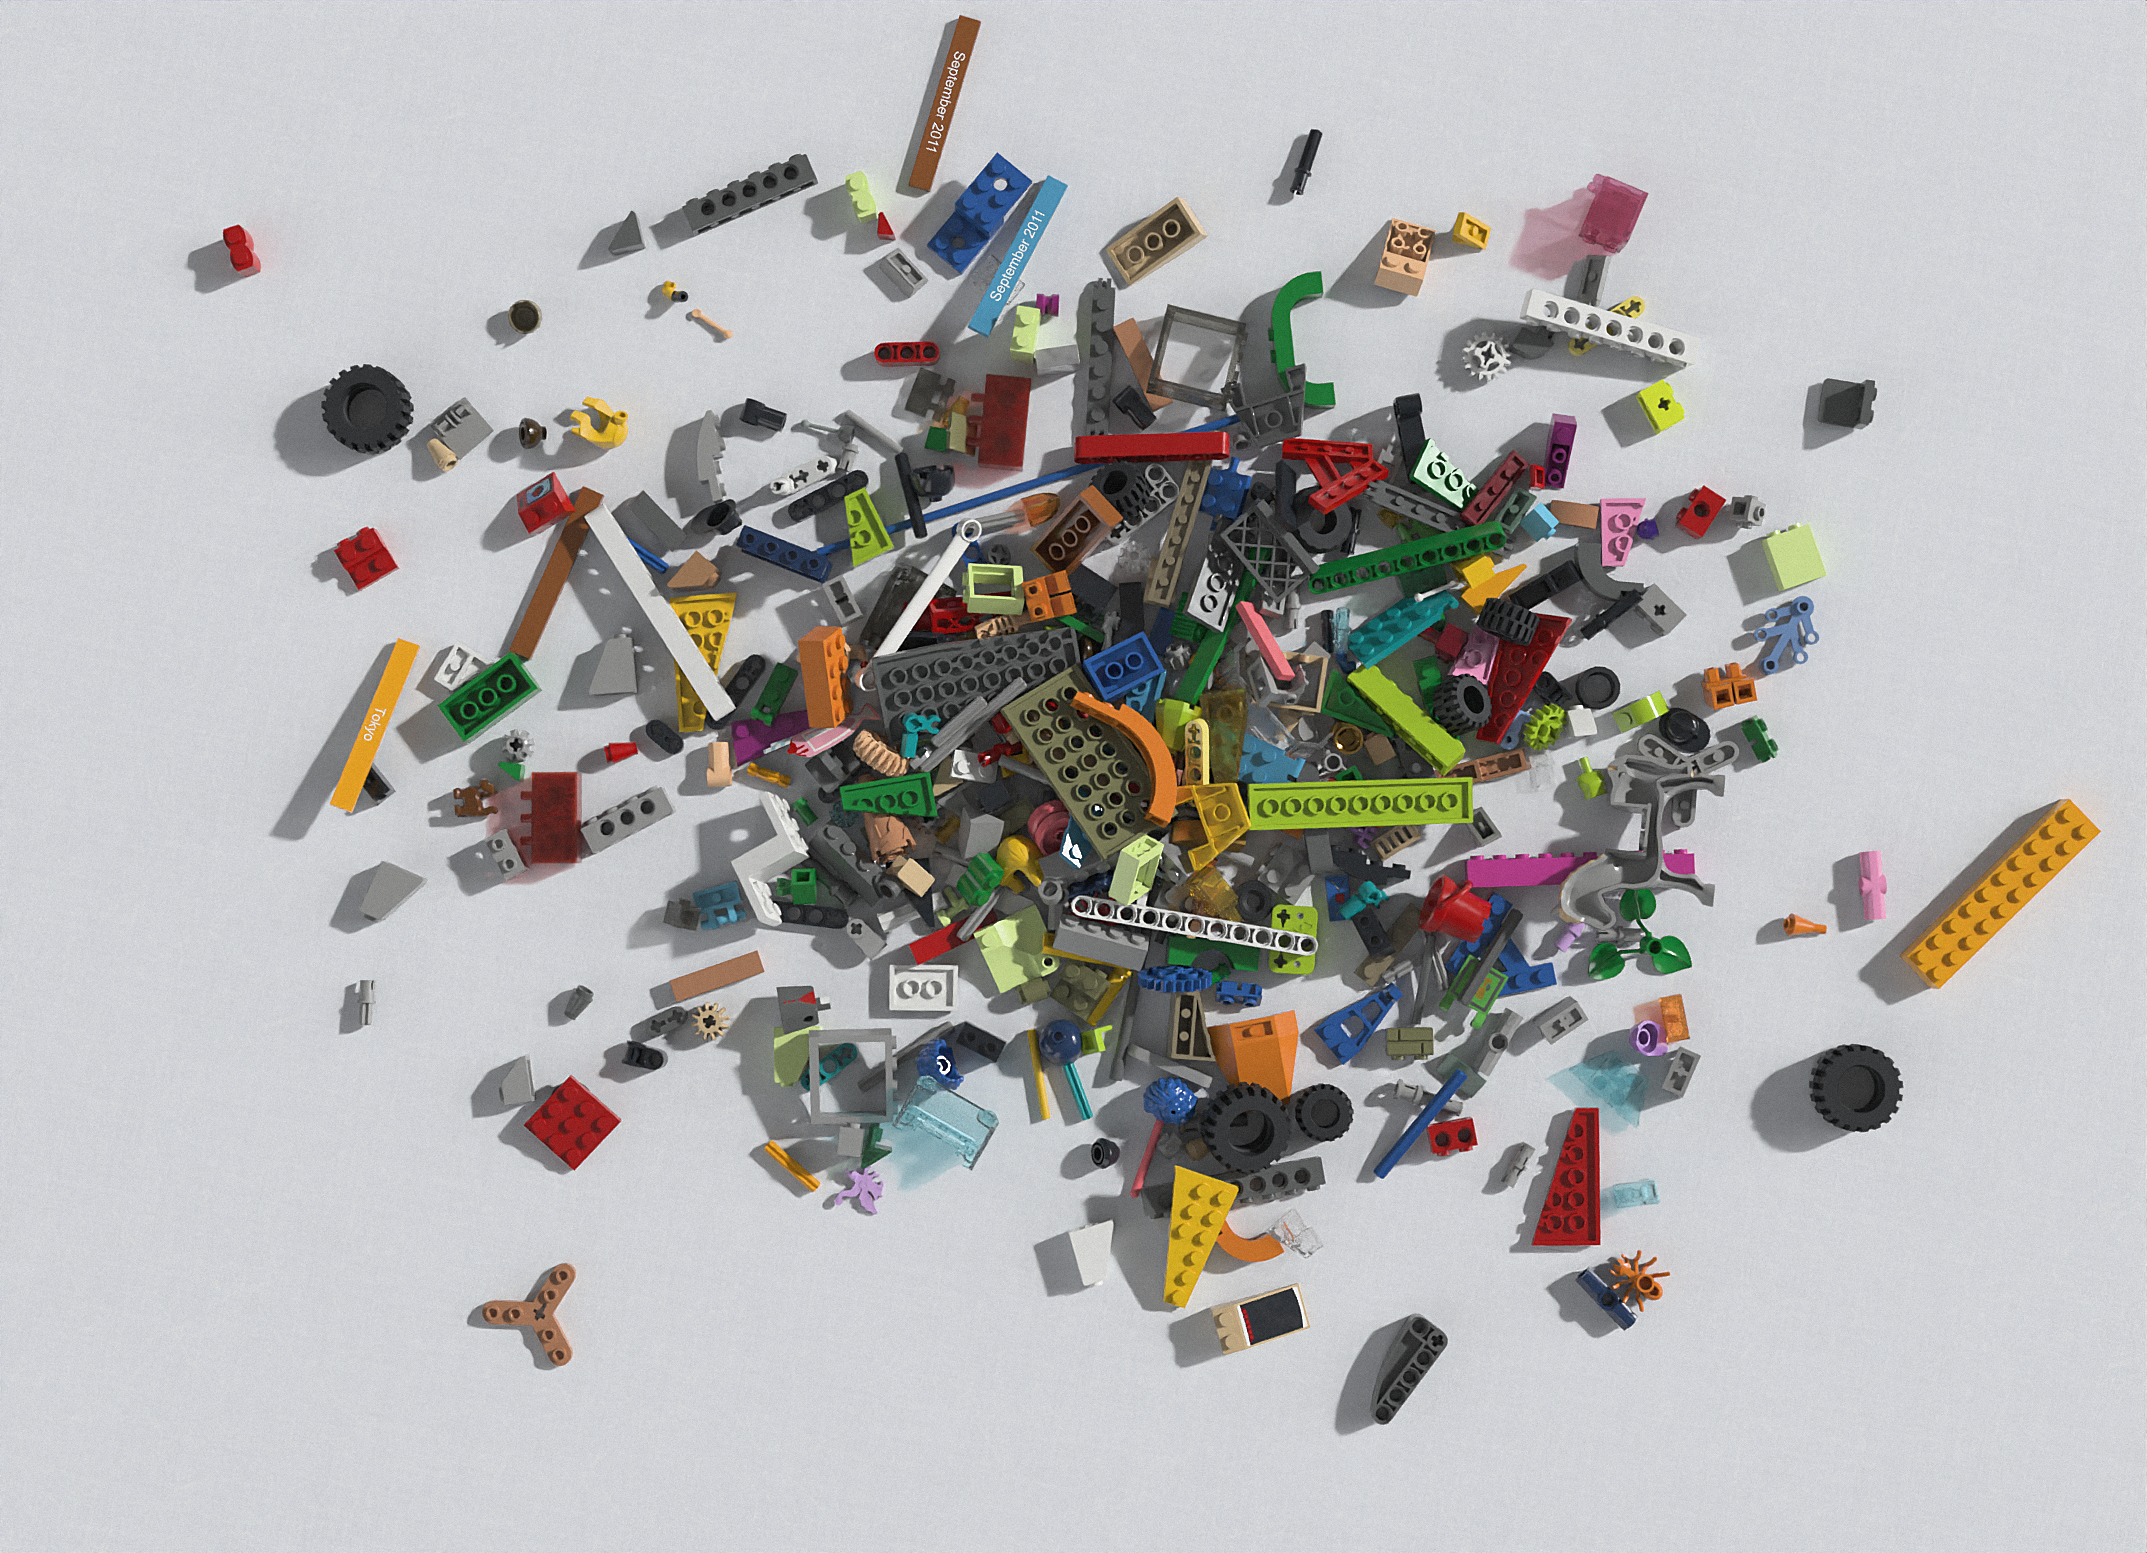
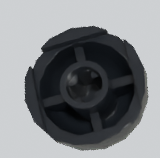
[909,465,955,502]

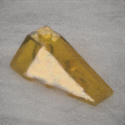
[1199,688,1249,784]

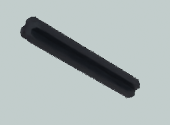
[894,453,928,539]

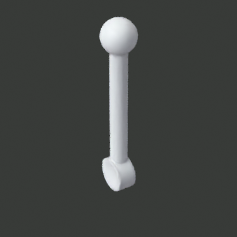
[1414,579,1459,602]

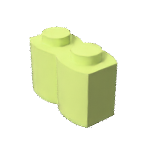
[845,171,878,224]

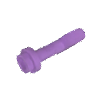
[1338,826,1378,849]

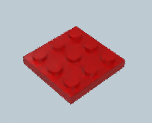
[523,1075,621,1171]

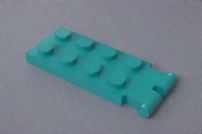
[1343,578,1459,670]

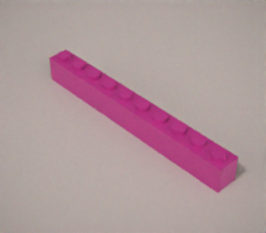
[1464,849,1695,888]

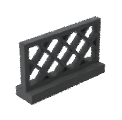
[1219,498,1320,604]

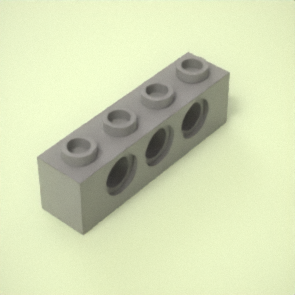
[581,785,677,854]

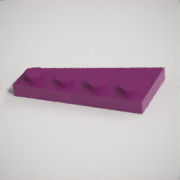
[730,710,811,767]

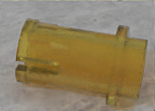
[934,815,960,844]

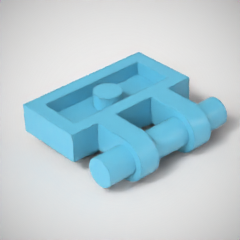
[692,881,747,930]

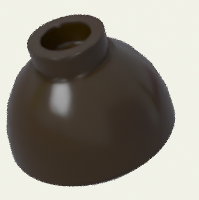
[519,418,547,449]
[1077,635,1102,666]

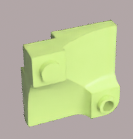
[973,904,1060,993]

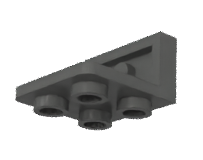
[1818,378,1877,430]

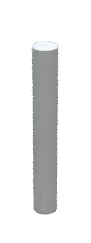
[844,409,904,454]

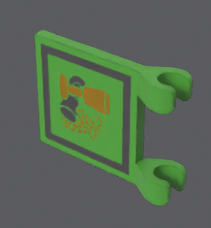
[1439,954,1509,1030]

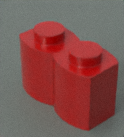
[223,224,261,277]

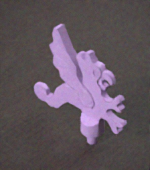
[835,1165,884,1214]

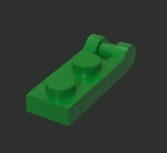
[750,662,799,727]

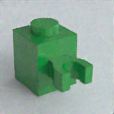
[776,868,817,904]

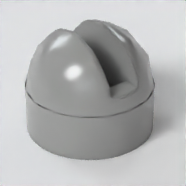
[1233,431,1251,451]

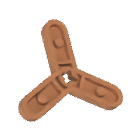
[482,1263,576,1366]

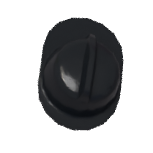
[691,499,742,536]
[1659,707,1711,752]

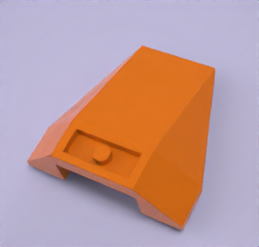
[1207,1010,1299,1112]

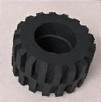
[1088,461,1150,521]
[1476,598,1540,646]
[1432,673,1492,736]
[1295,1083,1354,1142]

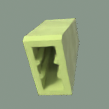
[774,1026,821,1087]

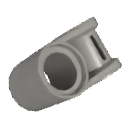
[846,918,887,960]

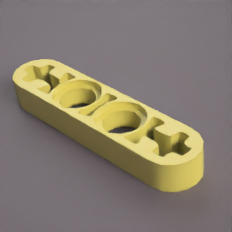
[1568,296,1645,356]
[1185,718,1209,807]

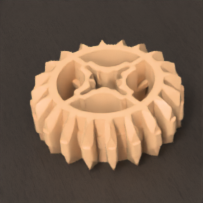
[853,729,911,778]

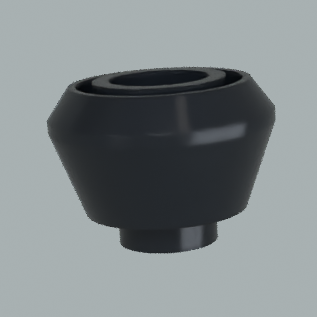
[1091,1138,1120,1169]

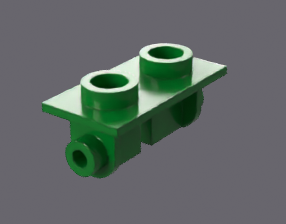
[1741,715,1779,763]

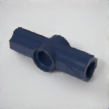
[1575,1267,1638,1331]

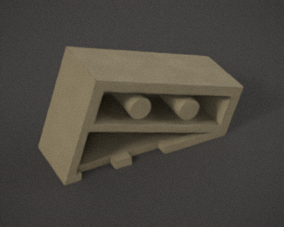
[1166,991,1216,1062]

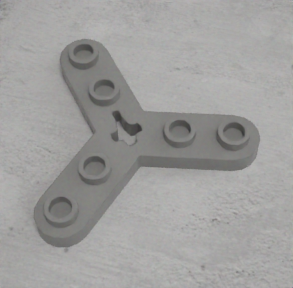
[1637,734,1739,828]

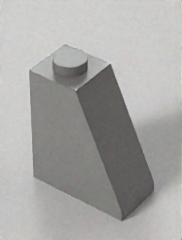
[589,634,638,696]
[359,861,428,922]

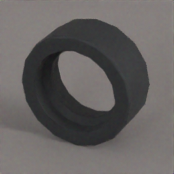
[1575,666,1620,710]

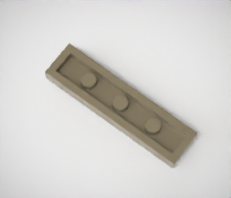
[1354,902,1421,987]

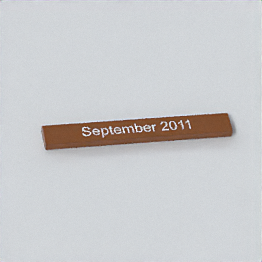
[908,15,981,192]

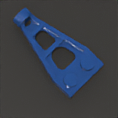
[1314,982,1403,1065]

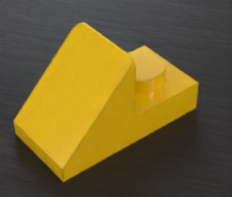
[1452,212,1491,249]

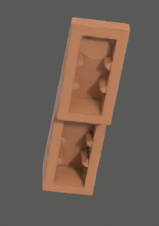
[1113,318,1173,412]
[1434,748,1529,783]
[669,950,765,1002]

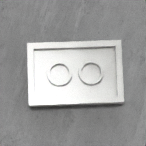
[889,965,958,1011]

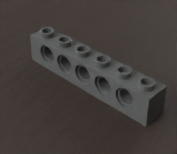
[682,154,818,236]

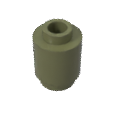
[1016,977,1051,1005]

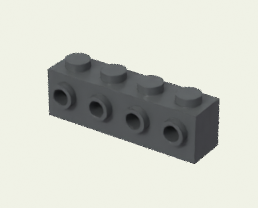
[1391,737,1436,826]

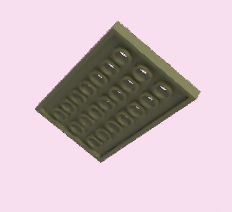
[1001,664,1178,862]

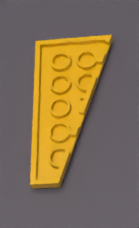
[669,592,738,733]
[1163,1165,1239,1308]

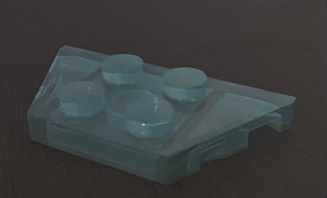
[1569,1050,1650,1128]

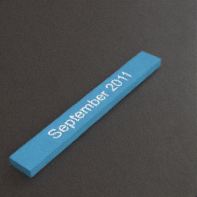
[968,175,1068,338]

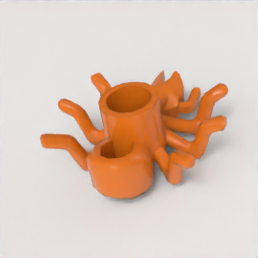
[1609,1250,1670,1312]

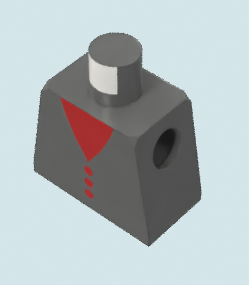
[776,986,831,1034]

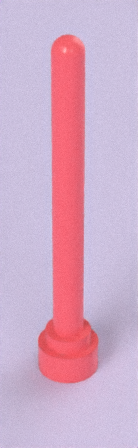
[1130,1119,1165,1198]

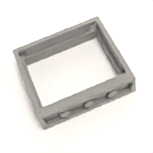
[809,1028,898,1125]

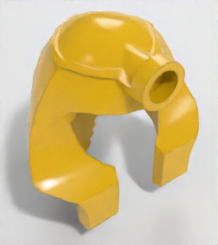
[570,396,628,449]
[996,835,1046,895]

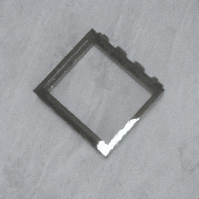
[1146,304,1248,412]

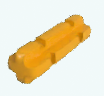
[747,763,791,788]

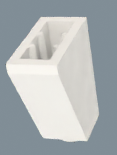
[1069,1218,1114,1288]

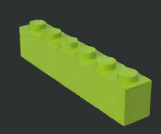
[1346,664,1466,776]

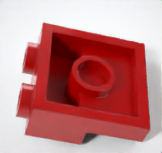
[334,527,399,591]

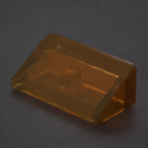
[1658,993,1690,1043]

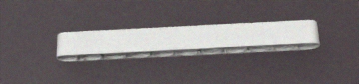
[584,503,736,721]
[1071,895,1318,955]

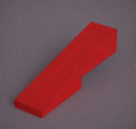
[909,908,998,965]

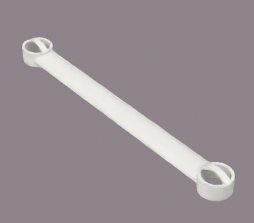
[855,518,982,692]

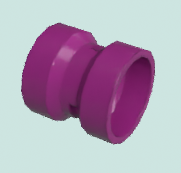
[1036,293,1059,317]

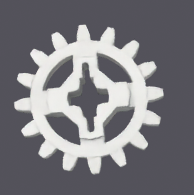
[1461,332,1511,382]

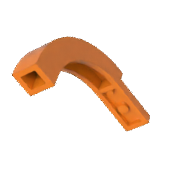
[1070,691,1177,828]

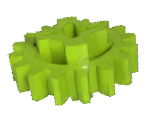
[1523,703,1567,751]

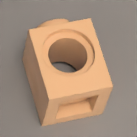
[1362,731,1396,767]

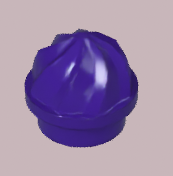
[1637,518,1659,540]

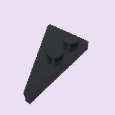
[886,858,935,932]

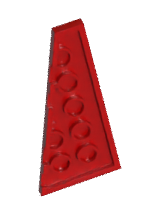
[1476,613,1572,744]
[1531,1107,1601,1246]

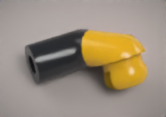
[662,281,688,303]

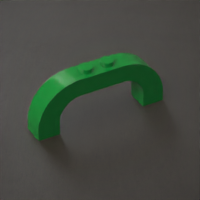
[1267,271,1336,409]

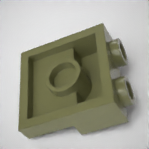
[1049,958,1112,1021]

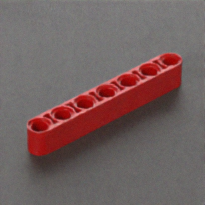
[1074,432,1230,464]

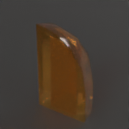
[1021,492,1060,527]

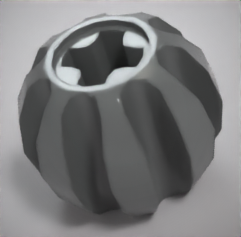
[912,803,945,834]

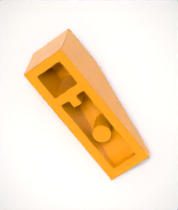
[1458,564,1527,617]

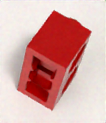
[1426,1116,1478,1156]

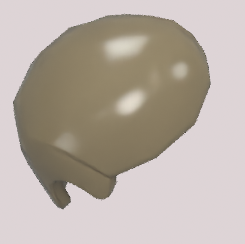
[508,300,543,334]

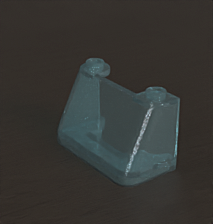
[892,1076,999,1171]

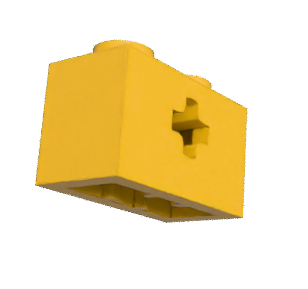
[1449,554,1496,589]

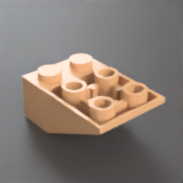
[1374,218,1436,297]

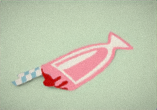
[763,703,880,757]

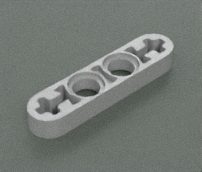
[1127,1044,1213,1088]

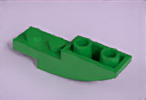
[1412,655,1461,742]

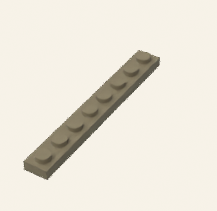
[1147,460,1213,608]

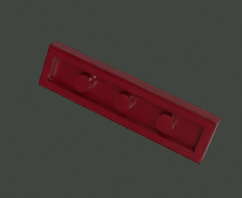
[1459,450,1530,527]

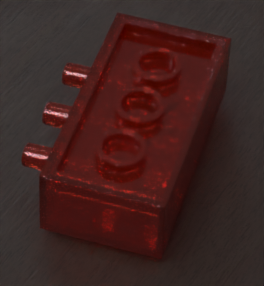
[966,374,1032,472]
[520,772,582,864]

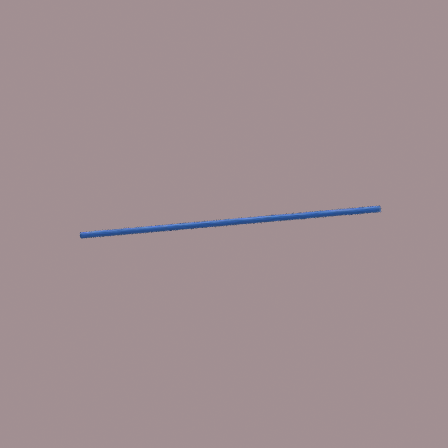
[817,414,1241,556]

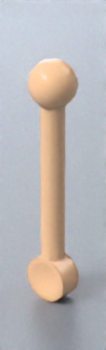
[692,309,732,339]

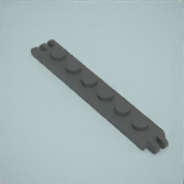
[1086,278,1116,436]
[1362,480,1516,560]

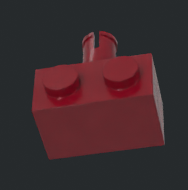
[1417,623,1469,664]

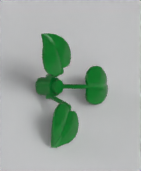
[1588,889,1692,980]

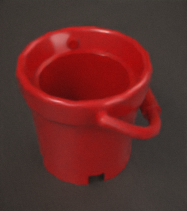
[1418,874,1491,943]

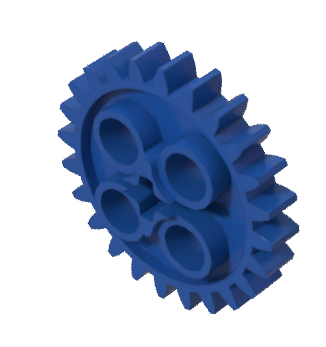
[1138,965,1212,993]

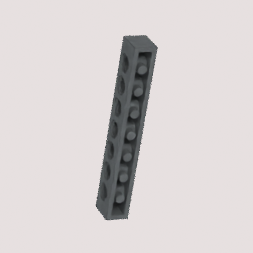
[1140,1156,1326,1219]

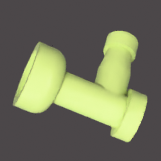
[935,887,970,927]

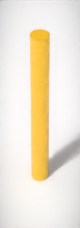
[1027,1028,1050,1120]

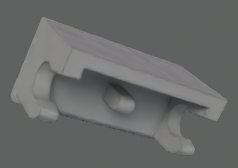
[1533,996,1589,1045]
[1662,1046,1701,1098]

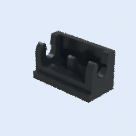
[363,763,396,805]

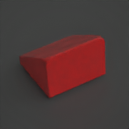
[877,212,896,240]
[1529,464,1545,491]

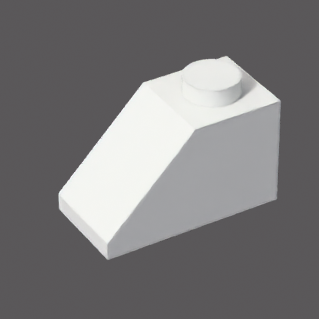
[1565,705,1597,739]

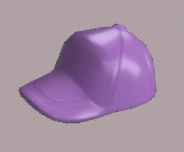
[1629,1020,1669,1056]

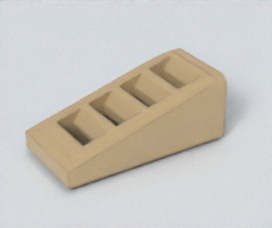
[1370,825,1421,862]

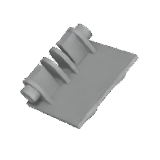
[431,397,494,460]

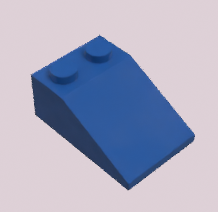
[1082,631,1165,703]

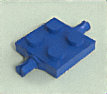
[1198,457,1252,532]

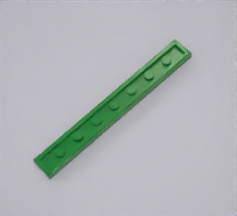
[1174,543,1271,706]

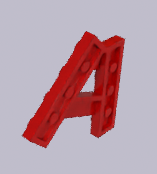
[1282,438,1389,515]

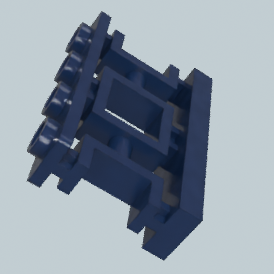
[736,525,833,584]

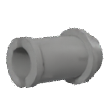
[838,442,859,473]

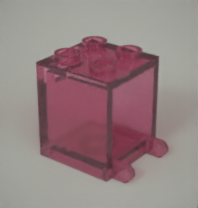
[1578,174,1649,253]

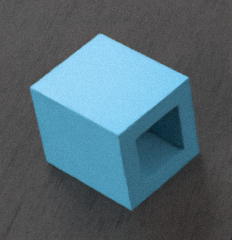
[1519,503,1559,542]

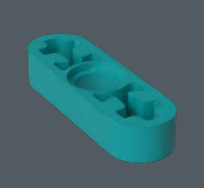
[801,1043,858,1091]

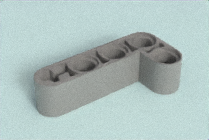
[1106,463,1179,546]

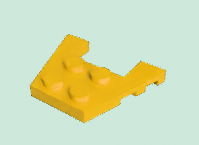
[1175,783,1252,871]

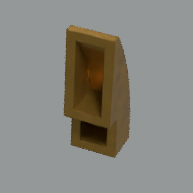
[1171,820,1246,853]

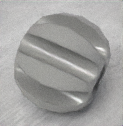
[501,729,535,763]

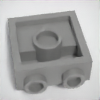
[1256,842,1315,905]

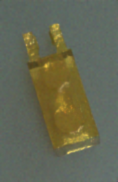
[1186,866,1242,923]

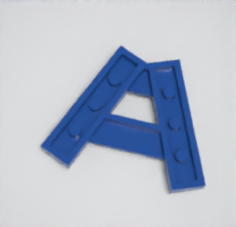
[1444,892,1557,996]

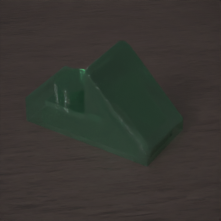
[861,1123,892,1169]

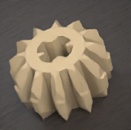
[691,1002,730,1041]

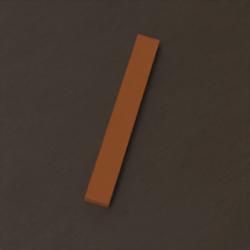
[509,486,604,659]

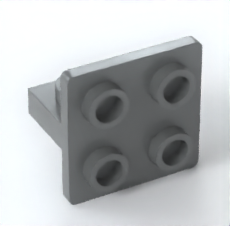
[805,741,862,794]

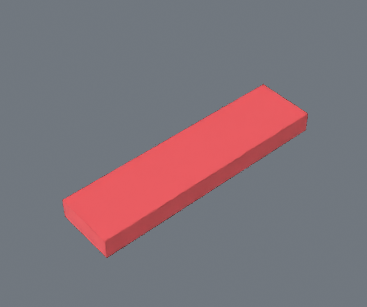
[1236,601,1295,681]

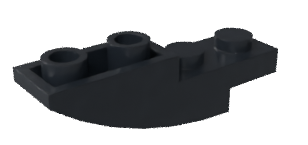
[1330,845,1411,885]

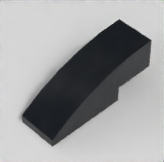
[1508,560,1583,610]

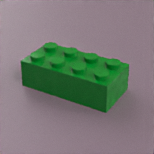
[437,652,542,744]

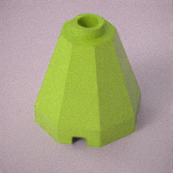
[1155,699,1204,755]

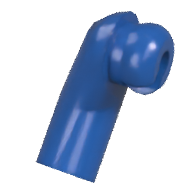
[1335,642,1356,675]

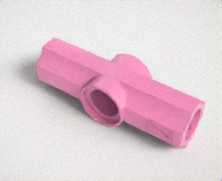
[1858,851,1887,920]

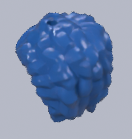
[916,1038,964,1090]
[1143,1077,1198,1125]

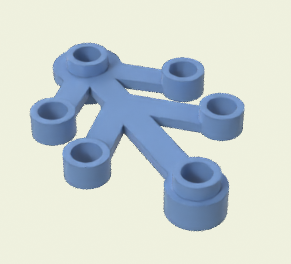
[1754,596,1819,675]

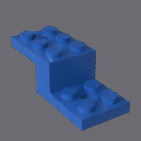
[927,152,1032,275]

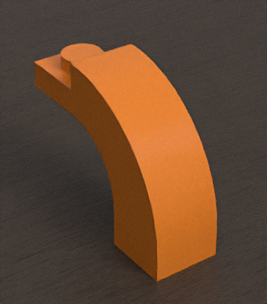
[1216,1220,1285,1262]

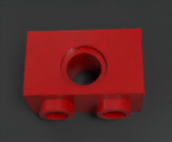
[1675,485,1726,540]

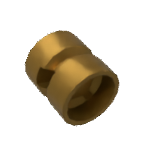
[1329,720,1363,755]

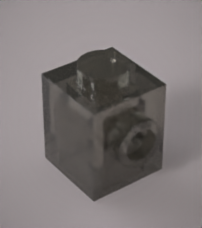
[663,898,701,931]

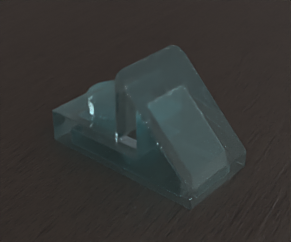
[1613,1178,1660,1208]

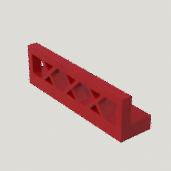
[927,591,1011,634]

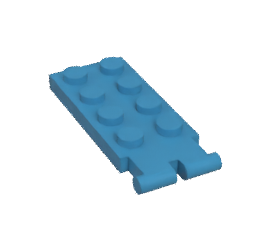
[1184,714,1306,784]

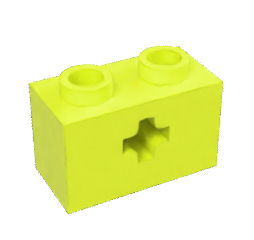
[1635,379,1685,435]

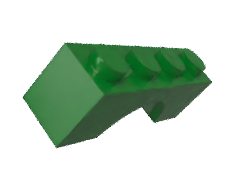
[1165,933,1260,971]

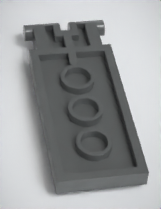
[1182,513,1255,634]

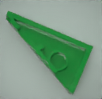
[1320,670,1396,738]

